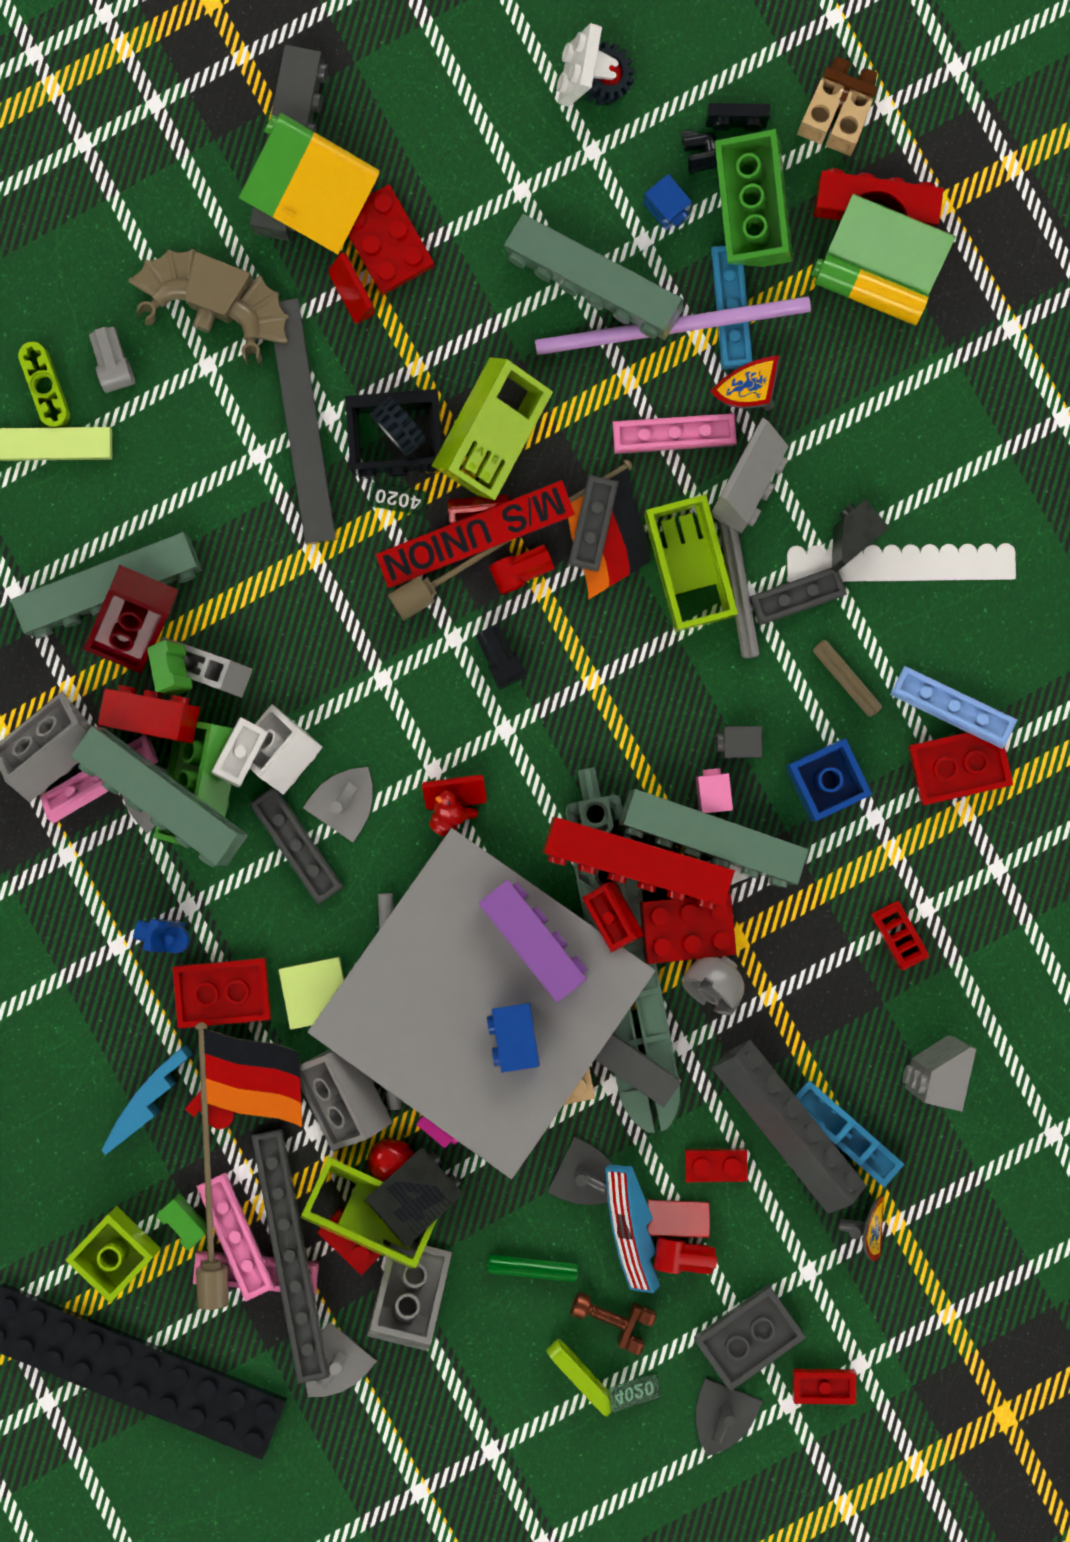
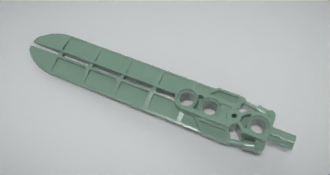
[566,767,680,1133]

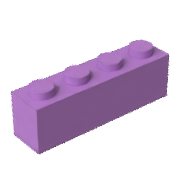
[478,880,588,1003]

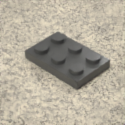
[694,1284,806,1392]

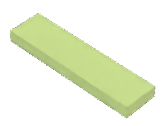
[0,427,112,461]

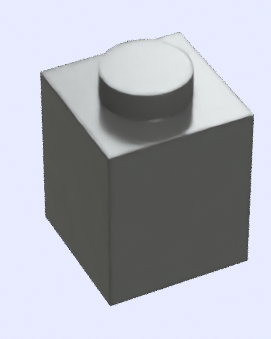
[716,726,762,758]

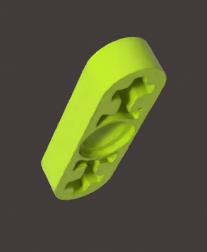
[18,342,70,428]
[546,1338,619,1417]

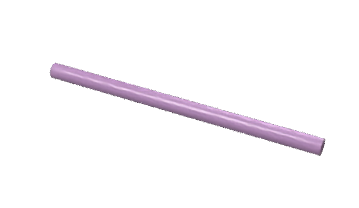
[535,296,811,355]

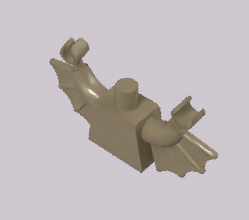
[128,249,289,365]

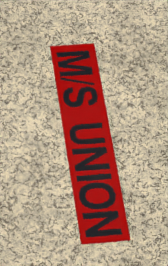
[376,480,575,588]

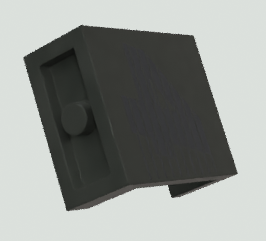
[364,1147,463,1247]

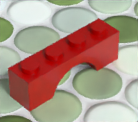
[812,168,944,228]

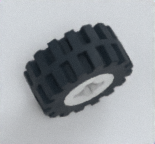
[371,397,426,456]

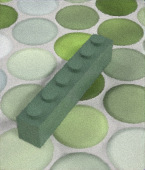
[504,214,684,340]
[10,532,202,639]
[71,726,248,867]
[618,789,809,889]

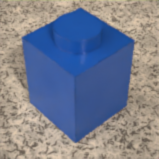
[643,174,692,231]

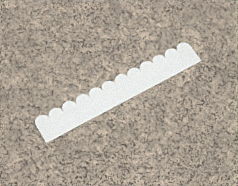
[787,543,1016,582]

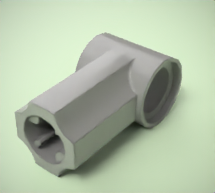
[89,327,135,393]

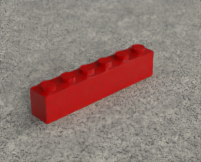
[542,817,735,910]

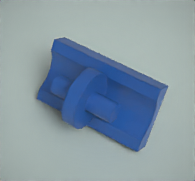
[133,919,190,953]

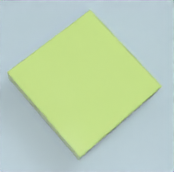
[279,957,344,1030]

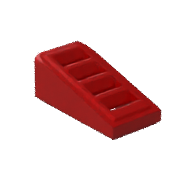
[870,900,930,970]

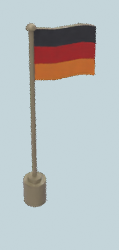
[388,460,650,621]
[195,1022,302,1310]

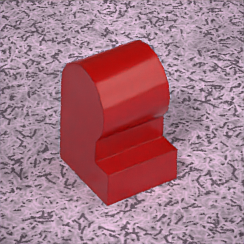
[185,1091,237,1129]

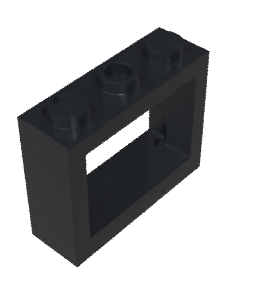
[345,389,443,479]

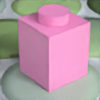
[696,768,733,813]

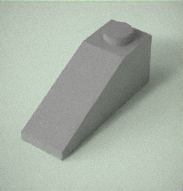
[161,637,253,698]

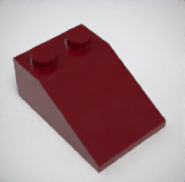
[83,564,178,673]

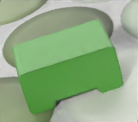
[148,640,192,696]
[157,1194,207,1250]

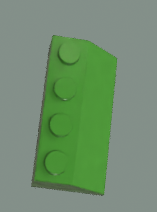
[715,129,793,267]
[154,722,234,845]

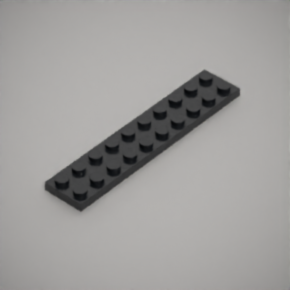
[0,1283,287,1460]

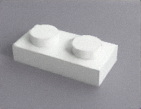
[210,717,268,787]

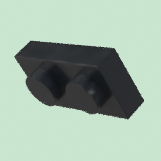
[706,103,770,131]

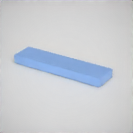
[890,666,1017,749]

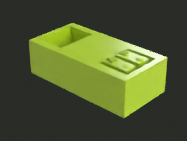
[432,357,553,500]
[644,494,738,633]
[300,1157,438,1269]

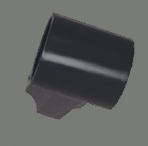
[475,624,527,690]

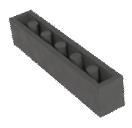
[250,45,328,241]
[712,1040,867,1214]

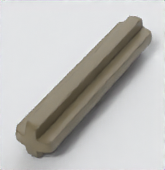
[813,640,882,717]

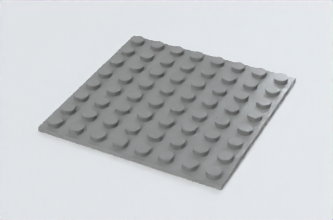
[307,828,656,1179]

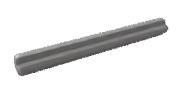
[718,521,759,659]

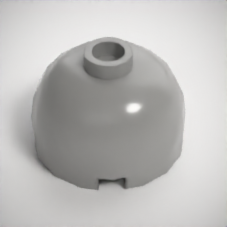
[682,957,745,1015]

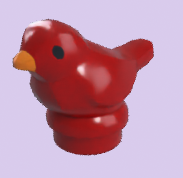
[429,790,478,837]

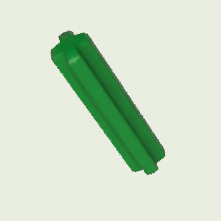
[487,1255,578,1282]

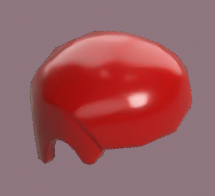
[368,1137,415,1182]

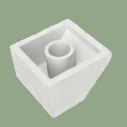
[250,704,323,795]

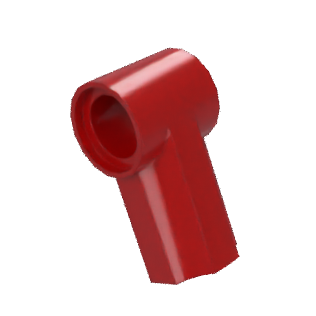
[489,545,555,595]
[653,1236,717,1274]

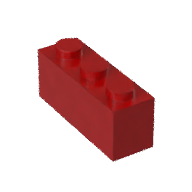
[98,685,200,744]

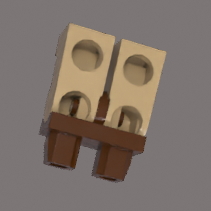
[797,57,878,157]

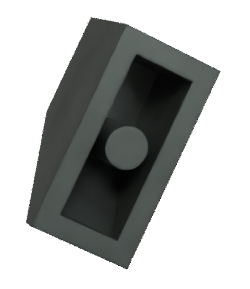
[832,499,889,573]

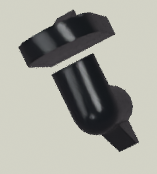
[681,130,717,175]

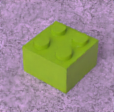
[65,1206,161,1303]

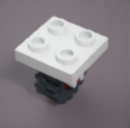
[557,23,635,107]

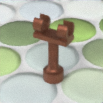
[570,1291,657,1355]

